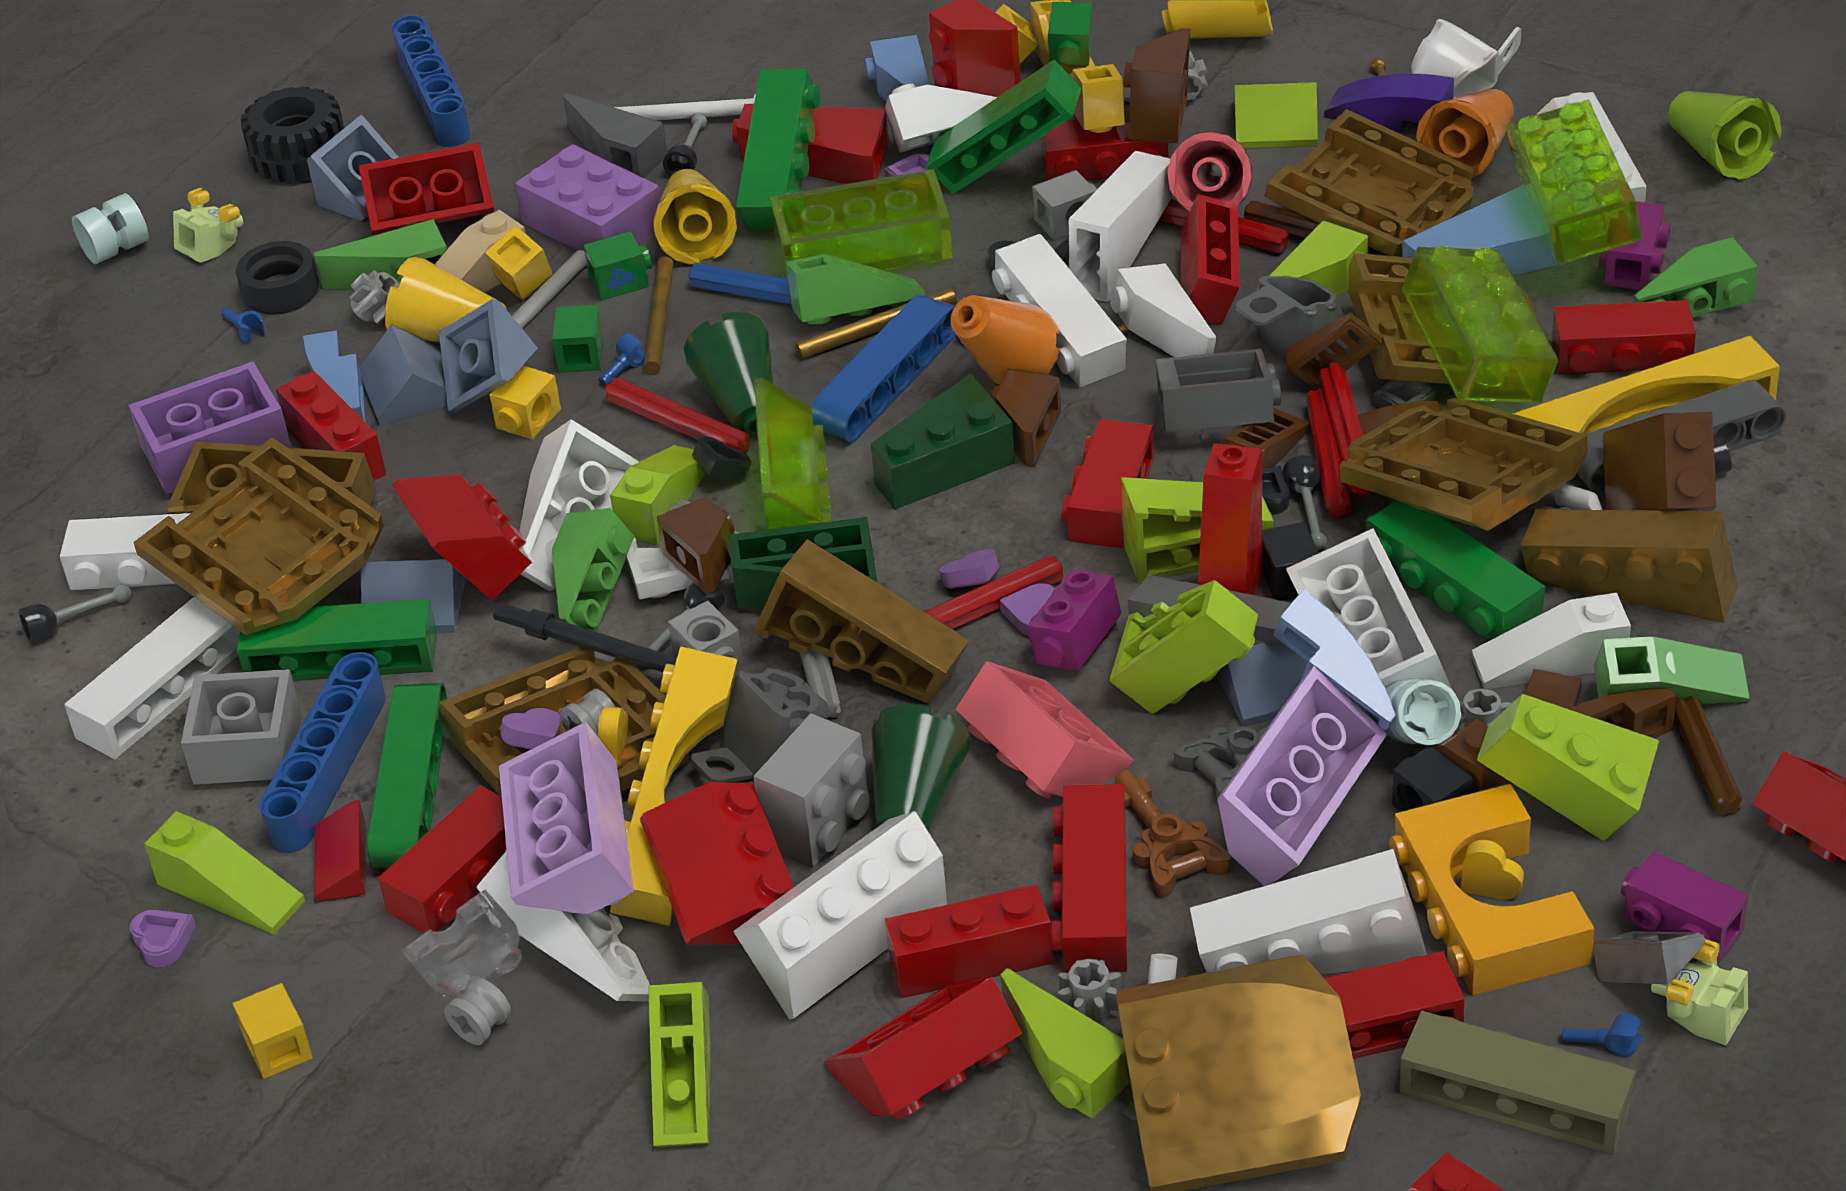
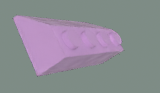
[1217,666,1387,886]
[499,722,634,915]

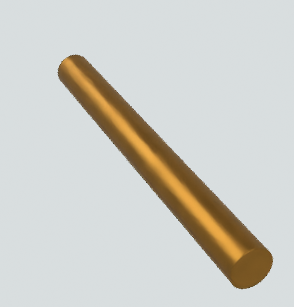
[643,256,674,375]
[795,288,957,359]

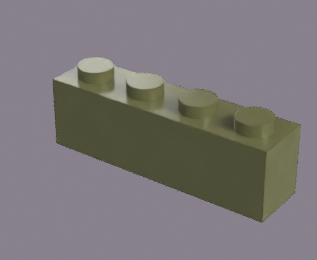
[1400,1011,1636,1155]

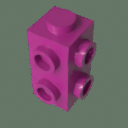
[1599,200,1671,290]
[1027,569,1122,671]
[1621,851,1748,964]

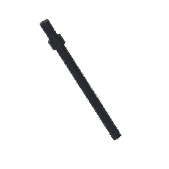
[493,602,737,682]

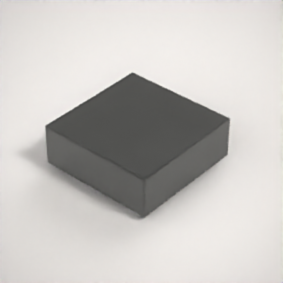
[1373,380,1437,408]

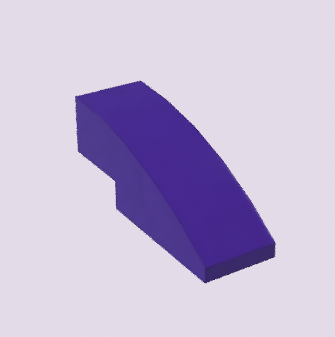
[1324,73,1454,133]

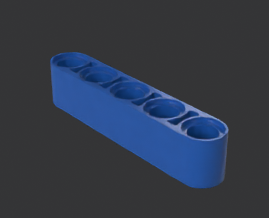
[392,15,471,147]
[809,294,956,442]
[259,652,386,853]

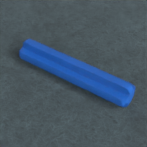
[688,263,792,305]

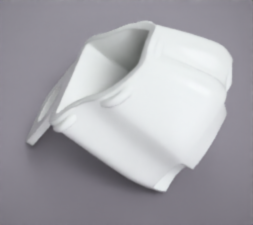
[1411,19,1522,98]

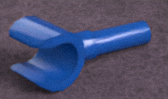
[222,308,265,343]
[598,334,645,386]
[1562,1013,1643,1057]

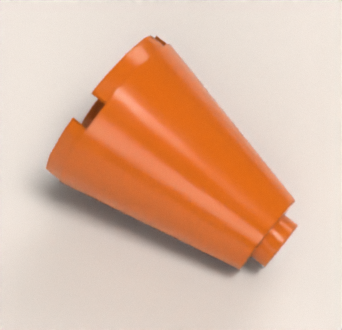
[1416,89,1514,177]
[951,295,1059,385]

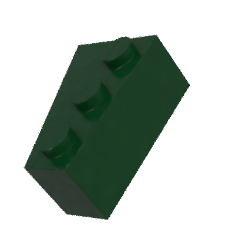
[870,373,1015,510]
[728,517,877,610]

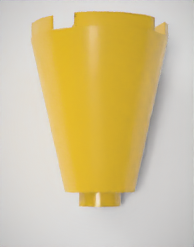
[1162,0,1273,39]
[653,169,737,264]
[385,256,506,342]

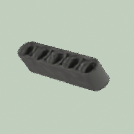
[1576,380,1786,494]

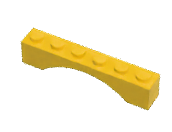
[1030,0,1125,133]
[1512,336,1780,434]
[610,646,738,926]

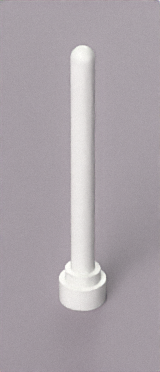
[614,94,756,121]

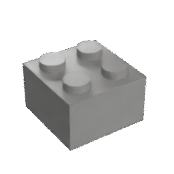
[181,669,301,785]
[754,713,870,868]

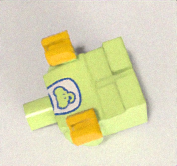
[173,188,243,263]
[1651,939,1748,1045]

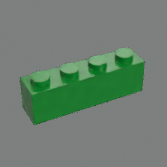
[926,59,1082,194]
[736,68,821,230]
[1366,500,1545,640]
[237,599,437,681]

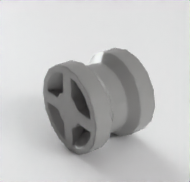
[560,689,615,736]
[444,978,512,1045]

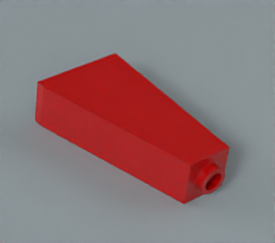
[732,104,889,189]
[1198,443,1263,596]

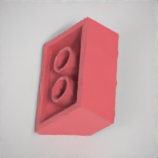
[955,661,1134,799]

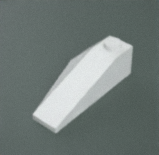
[519,419,639,592]
[477,850,650,1002]

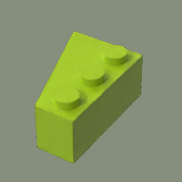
[1121,477,1274,583]
[1109,580,1258,715]
[1477,694,1659,841]

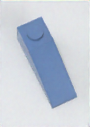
[865,35,930,102]

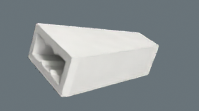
[1069,151,1173,302]

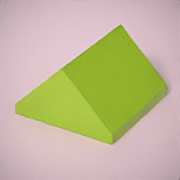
[1234,82,1318,149]

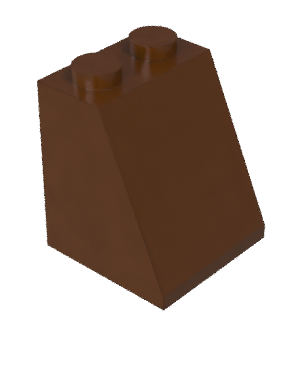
[1602,412,1716,511]

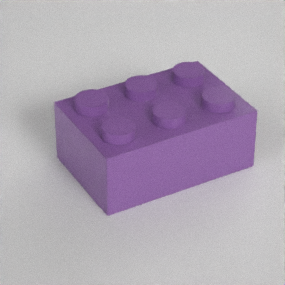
[515,144,661,251]
[128,361,291,494]

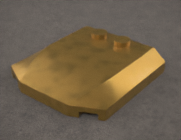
[1264,109,1473,257]
[1349,253,1550,391]
[1340,398,1588,531]
[133,437,384,635]
[440,647,689,797]
[1116,954,1362,1191]

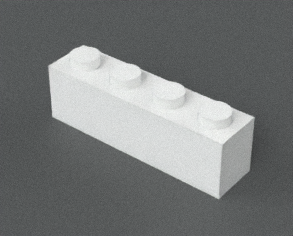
[992,234,1127,388]
[60,513,191,590]
[64,597,240,760]

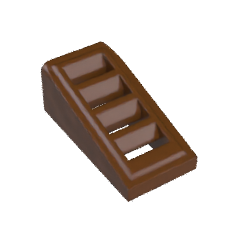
[1286,312,1382,391]
[1223,408,1310,469]

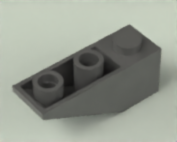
[563,93,667,178]

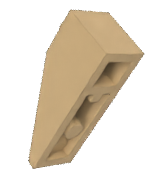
[435,210,525,293]

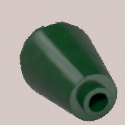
[683,312,776,435]
[871,704,971,832]

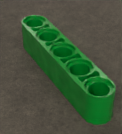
[368,683,447,869]

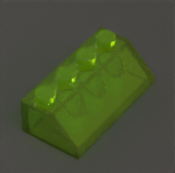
[754,378,832,530]

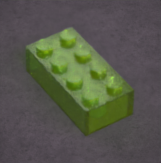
[1506,99,1642,265]
[770,169,953,279]
[1402,246,1558,402]

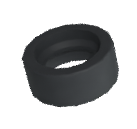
[235,241,320,313]

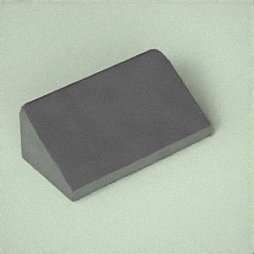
[1593,931,1705,984]

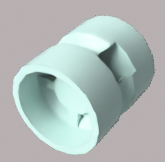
[72,193,149,264]
[1386,679,1461,745]

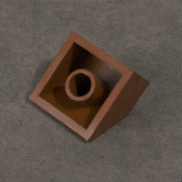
[1123,28,1191,143]

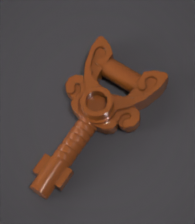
[1115,770,1231,898]

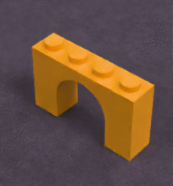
[1389,784,1595,996]

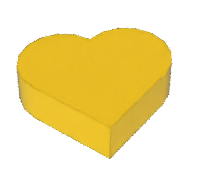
[598,706,628,768]
[1460,840,1524,900]

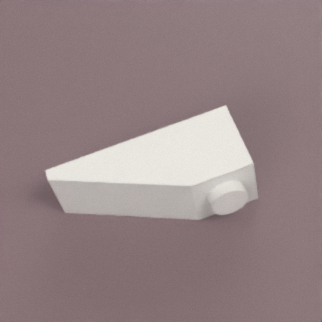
[885,84,997,153]
[1110,264,1216,357]
[1471,593,1631,689]

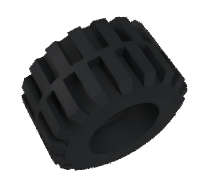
[241,86,344,183]

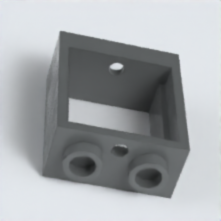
[1155,349,1281,432]

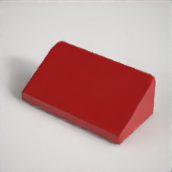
[314,800,366,901]

